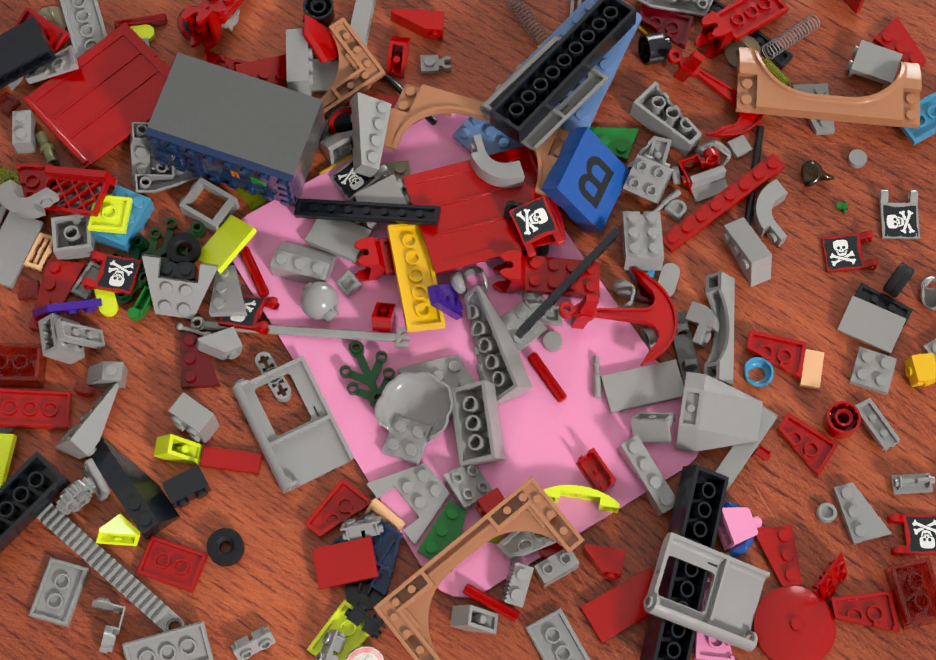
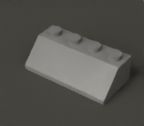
[451,380,506,466]

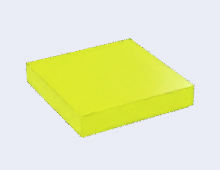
[87,195,133,234]

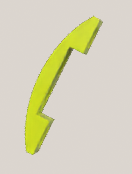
[543,485,620,513]

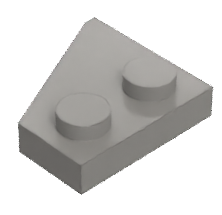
[628,136,672,169]

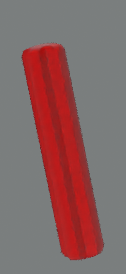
[114,13,168,29]
[240,246,269,297]
[528,352,567,403]
[463,584,519,621]

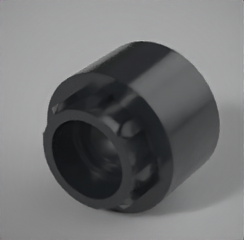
[303,0,335,27]
[638,32,672,65]

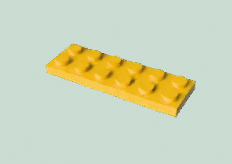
[387,224,446,333]

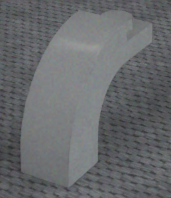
[469,134,525,188]
[0,179,60,219]
[753,179,788,247]

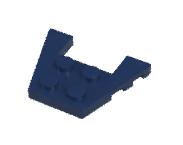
[331,512,403,596]

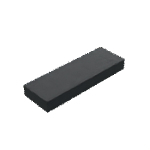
[854,283,913,327]

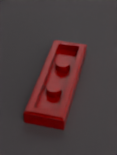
[200,446,262,475]

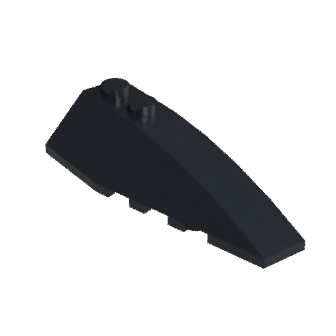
[90,436,180,540]

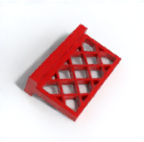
[42,165,116,217]

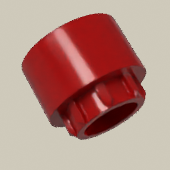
[823,401,861,439]

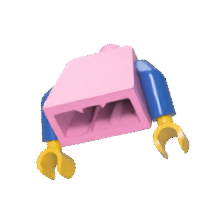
[718,501,762,558]

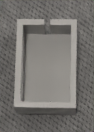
[621,211,664,270]

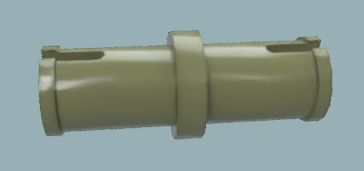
[35,131,59,166]

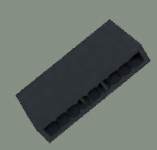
[0,17,57,89]

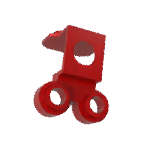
[678,147,720,194]

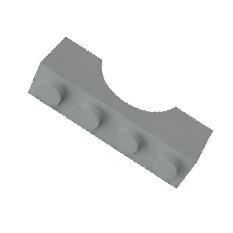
[617,435,676,517]

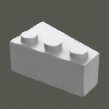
[722,217,772,287]

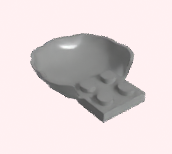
[375,372,453,465]

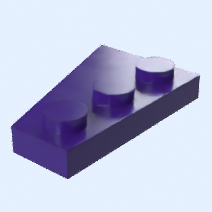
[427,283,463,320]
[32,298,102,318]

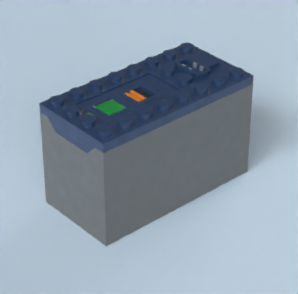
[144,52,326,207]

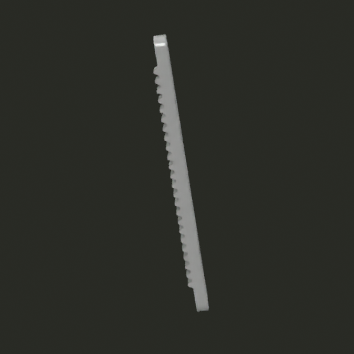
[36,503,186,631]

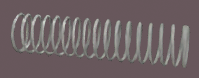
[506,0,549,47]
[762,14,820,59]

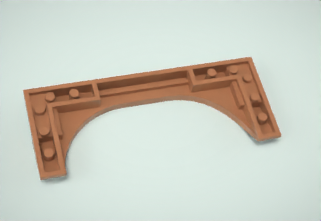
[320,17,386,118]
[735,47,922,129]
[383,83,569,197]
[373,477,584,660]

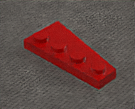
[29,258,86,332]

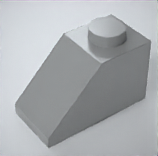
[196,326,243,360]
[86,361,128,388]
[450,605,499,634]

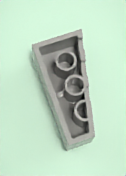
[286,28,314,96]
[630,81,702,157]
[350,92,392,178]

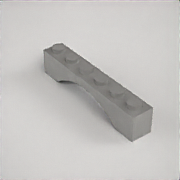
[704,271,735,386]

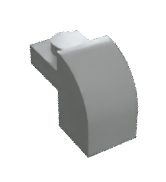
[685,301,720,348]

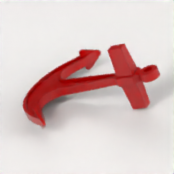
[666,49,764,138]
[558,267,677,366]

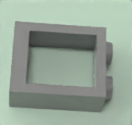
[179,178,240,233]

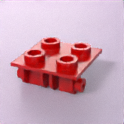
[812,552,848,602]

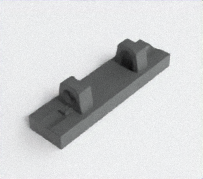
[672,311,701,385]

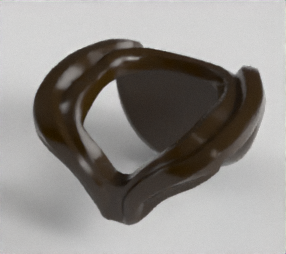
[801,160,834,187]

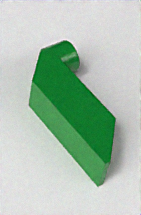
[127,284,153,321]

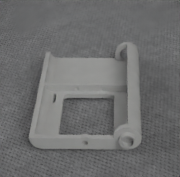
[480,36,609,151]
[232,356,354,493]
[643,532,770,652]

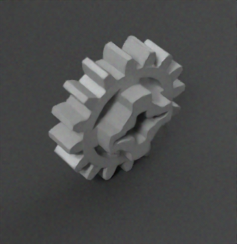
[55,477,96,515]

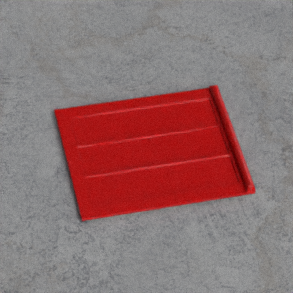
[22,23,171,169]
[403,145,566,274]

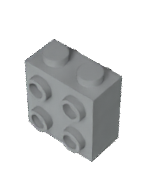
[623,153,673,204]
[38,313,85,364]

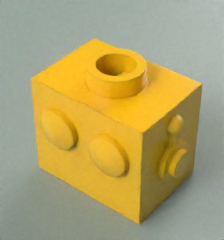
[904,353,936,387]

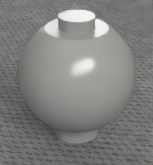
[300,282,339,323]

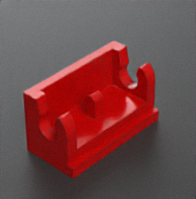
[576,447,616,493]

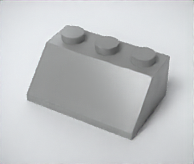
[270,240,337,284]

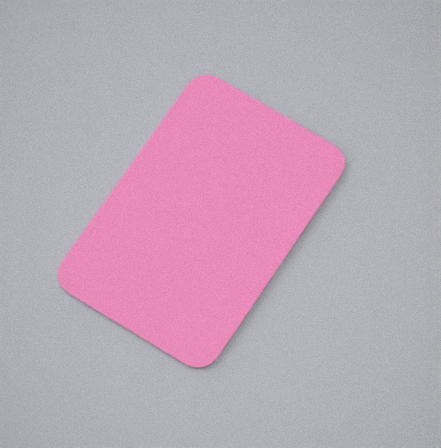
[232,113,699,598]

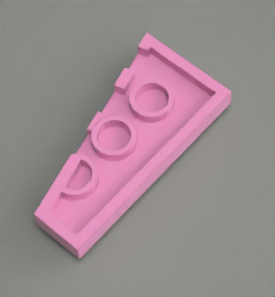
[693,578,735,660]

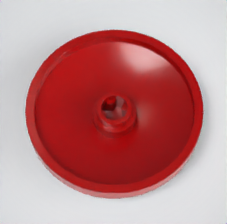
[752,586,836,660]

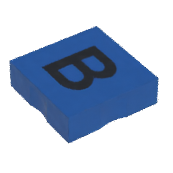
[541,127,630,233]

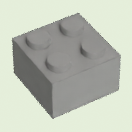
[51,214,96,260]
[168,392,220,444]

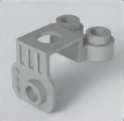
[91,597,126,654]

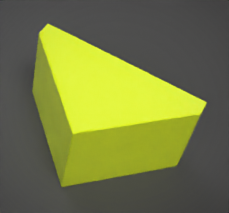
[96,514,140,546]

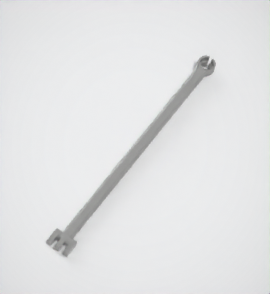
[190,316,411,349]

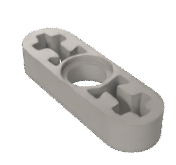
[255,352,292,402]

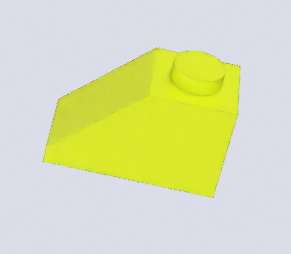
[154,434,203,464]

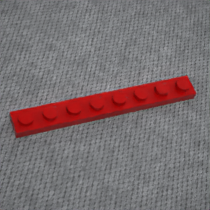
[662,153,786,253]

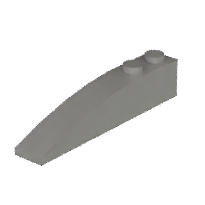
[464,286,533,404]

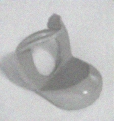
[695,140,732,165]
[450,267,488,295]
[921,276,936,310]
[612,279,636,308]

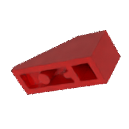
[391,8,444,40]

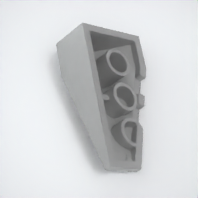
[319,130,354,165]
[55,383,119,459]

